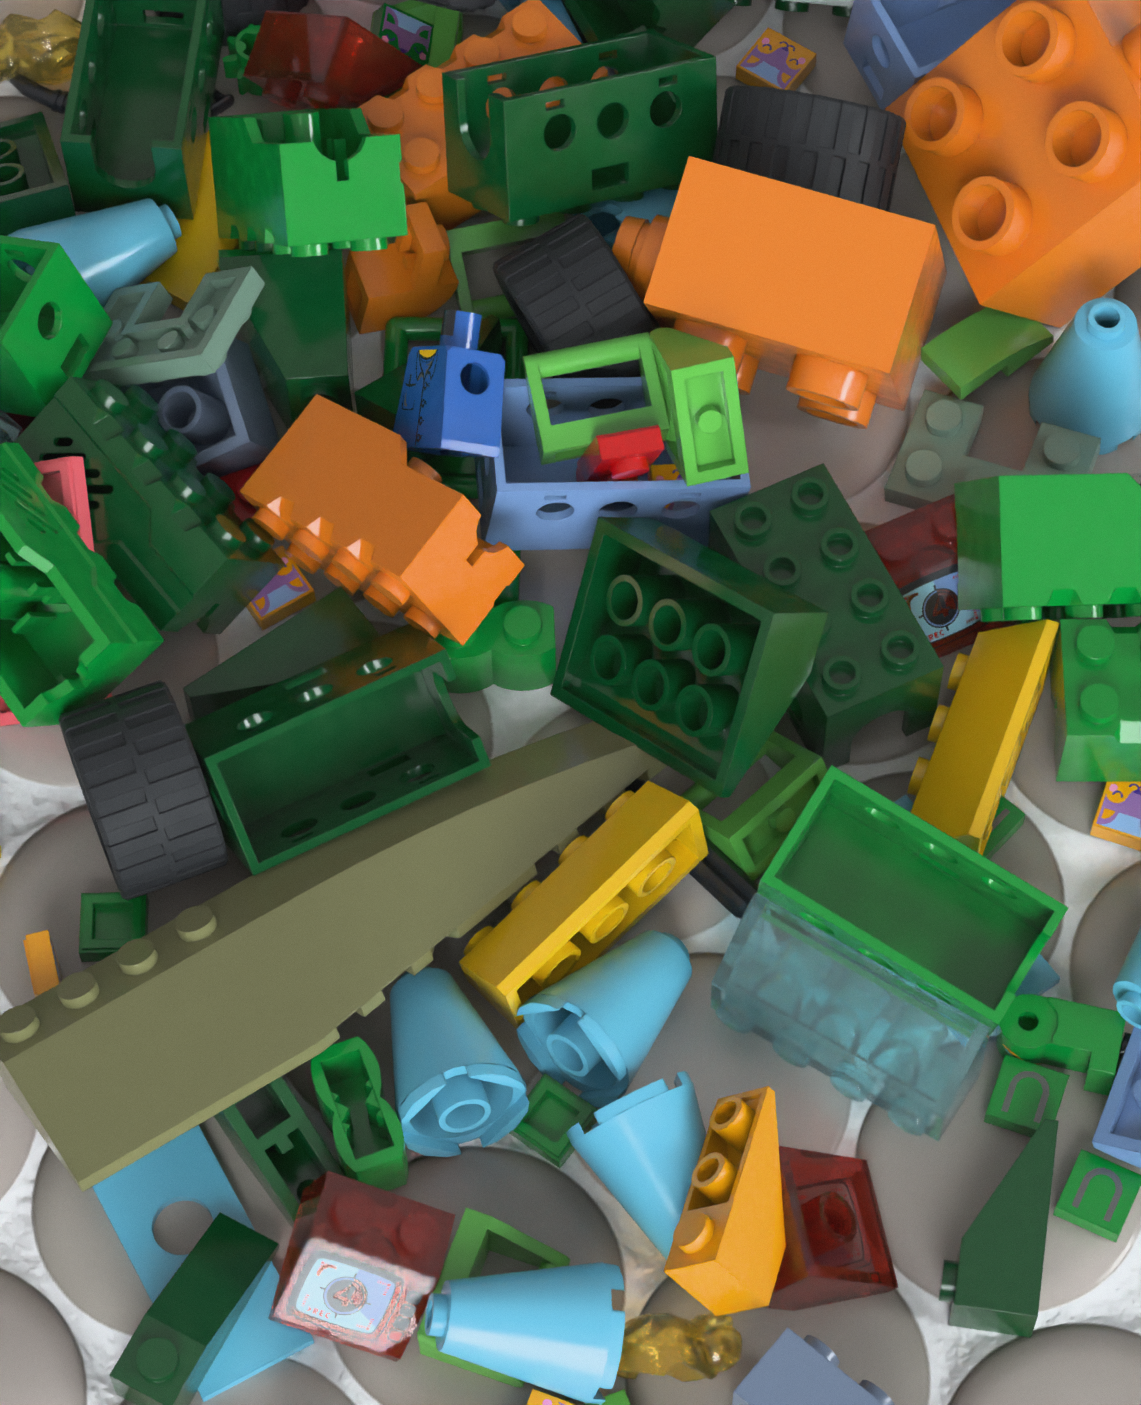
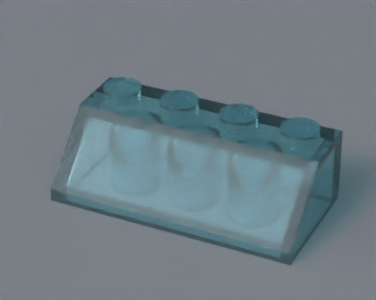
[710,893,991,1142]

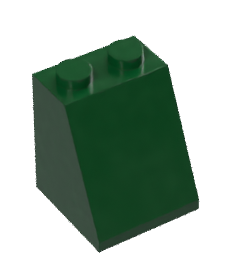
[219,249,355,429]

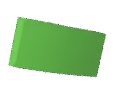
[921,307,1054,400]

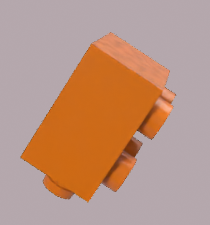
[885,0,1141,328]
[612,156,947,429]

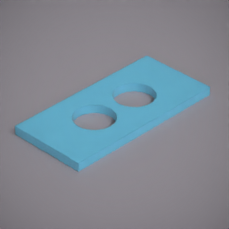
[92,1125,314,1402]

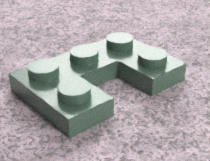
[82,266,265,386]
[884,389,1101,521]

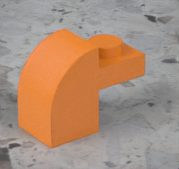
[345,202,459,334]

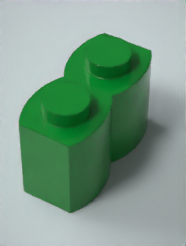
[435,600,556,694]
[311,1036,409,1200]

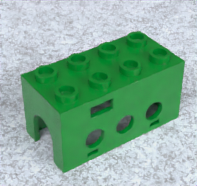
[0,235,113,417]
[755,765,1069,1041]

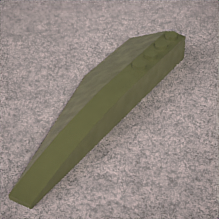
[0,721,667,1192]

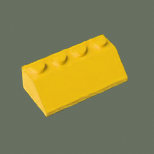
[907,619,1060,856]
[459,780,709,1029]

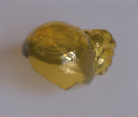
[0,9,82,85]
[617,1312,742,1382]

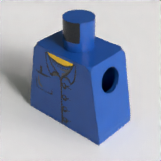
[393,310,505,458]

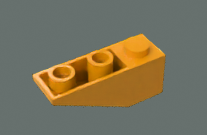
[664,1086,786,1316]

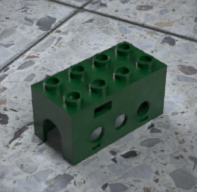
[60,0,225,220]
[442,30,718,226]
[708,463,944,770]
[185,624,492,876]

